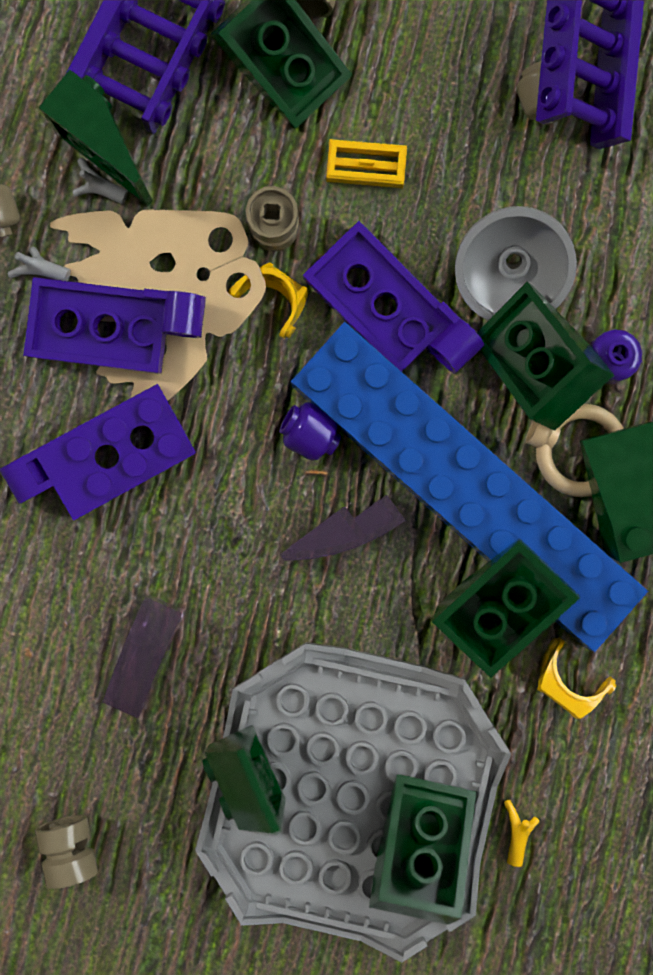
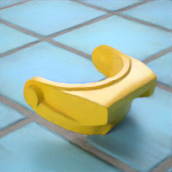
[228,262,309,339]
[537,637,617,719]

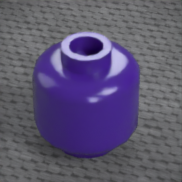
[589,329,642,384]
[279,402,341,461]

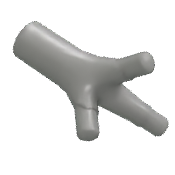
[73,158,128,205]
[8,247,71,281]

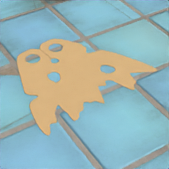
[50,210,266,401]

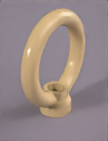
[525,403,624,498]

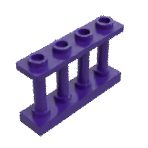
[66,0,225,135]
[536,0,644,149]

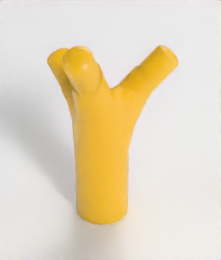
[504,799,540,867]

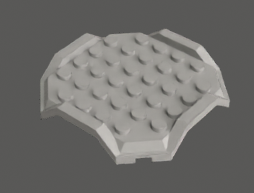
[195,642,511,963]

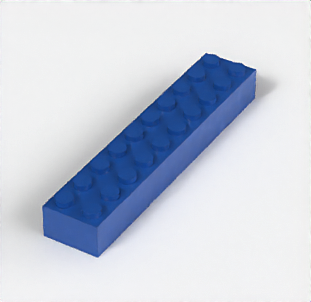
[291,322,648,652]

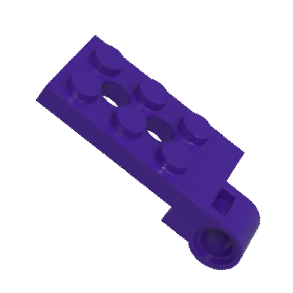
[303,221,484,374]
[23,277,206,374]
[0,384,196,521]

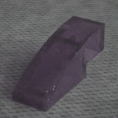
[280,495,406,561]
[102,595,186,718]

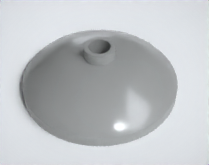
[455,206,577,320]

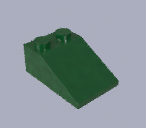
[210,0,352,129]
[39,69,153,207]
[477,282,614,431]
[580,421,653,563]
[432,538,580,678]
[202,725,286,835]
[369,774,476,925]

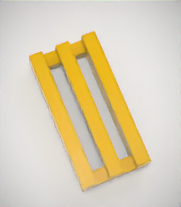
[326,139,407,188]

